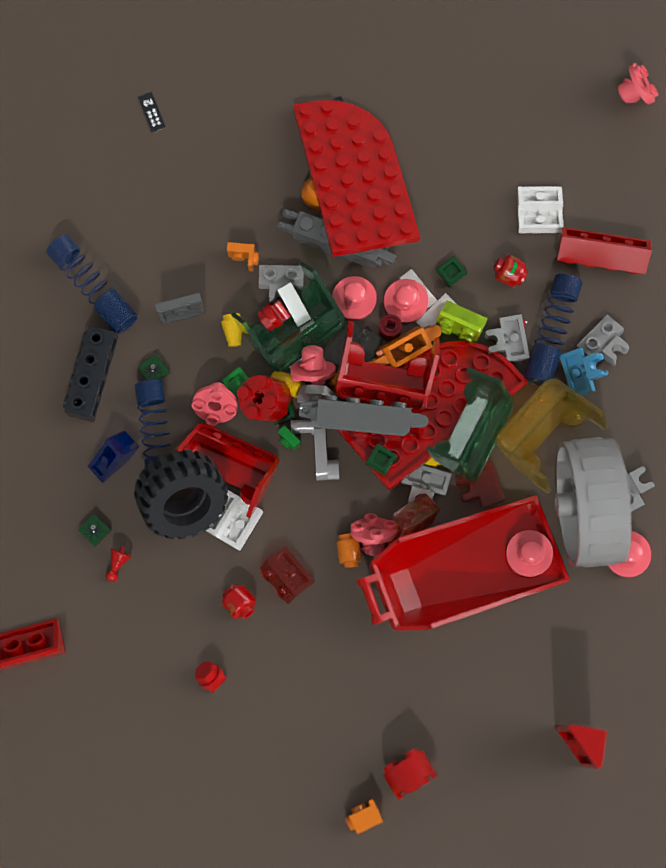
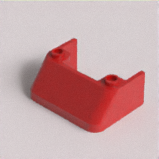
[336,321,440,413]
[176,424,279,518]

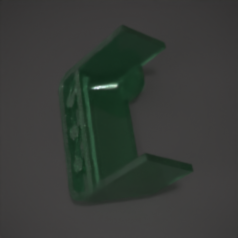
[231,262,345,372]
[426,367,514,482]

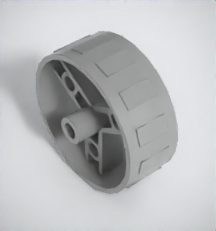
[554,437,631,567]

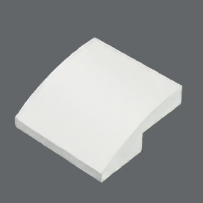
[517,187,564,233]
[206,491,263,551]

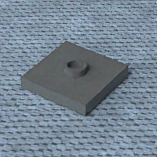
[155,293,205,324]

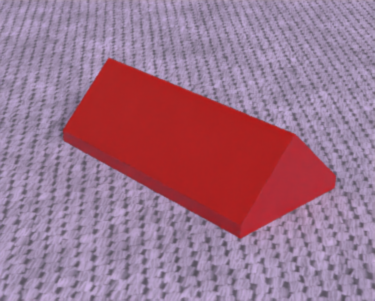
[0,618,66,671]
[555,724,607,769]

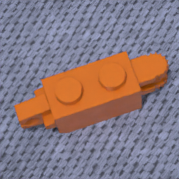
[369,325,442,367]

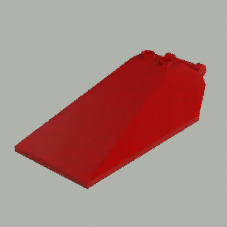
[357,495,570,631]

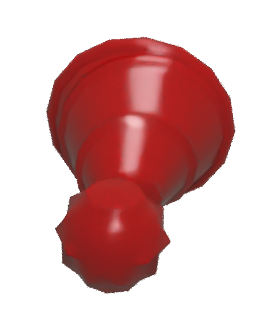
[105,546,132,582]

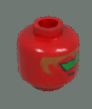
[493,254,528,287]
[222,585,256,620]

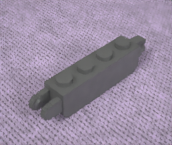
[277,209,397,269]
[299,395,429,436]

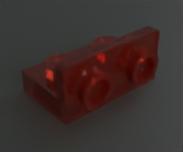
[393,493,440,540]
[260,546,315,604]

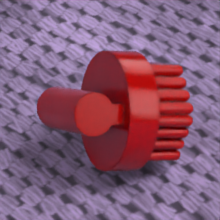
[258,300,291,331]
[195,661,227,693]

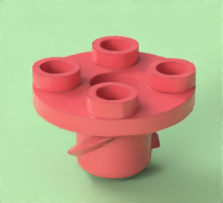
[618,63,658,105]
[332,276,377,321]
[384,279,429,324]
[290,345,336,385]
[192,382,238,426]
[350,513,397,556]
[506,530,553,577]
[607,531,651,577]

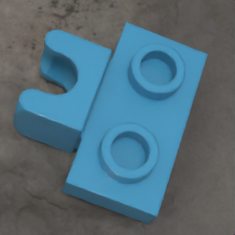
[560,348,609,399]

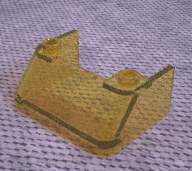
[496,379,608,494]

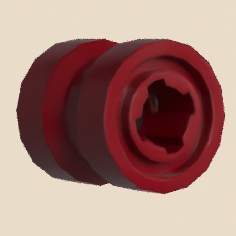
[379,314,402,341]

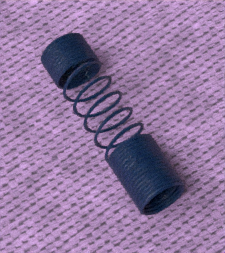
[46,235,138,334]
[524,273,583,387]
[134,380,176,493]

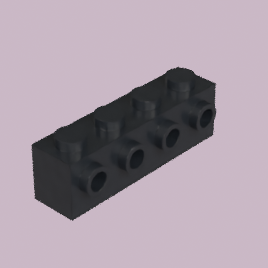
[63,326,118,422]

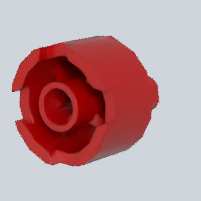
[237,375,292,422]
[383,749,438,800]

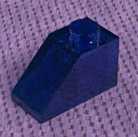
[88,430,139,483]

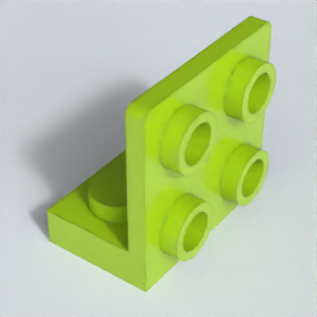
[436,300,488,343]

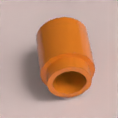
[336,533,362,568]

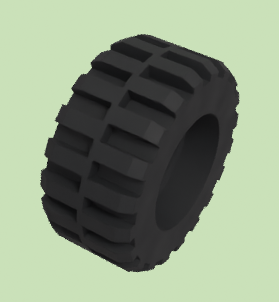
[134,449,228,539]

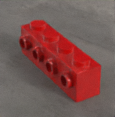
[557,227,652,274]

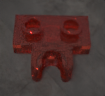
[455,456,505,508]

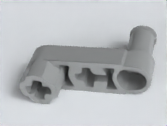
[291,419,339,481]

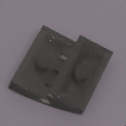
[323,319,383,367]

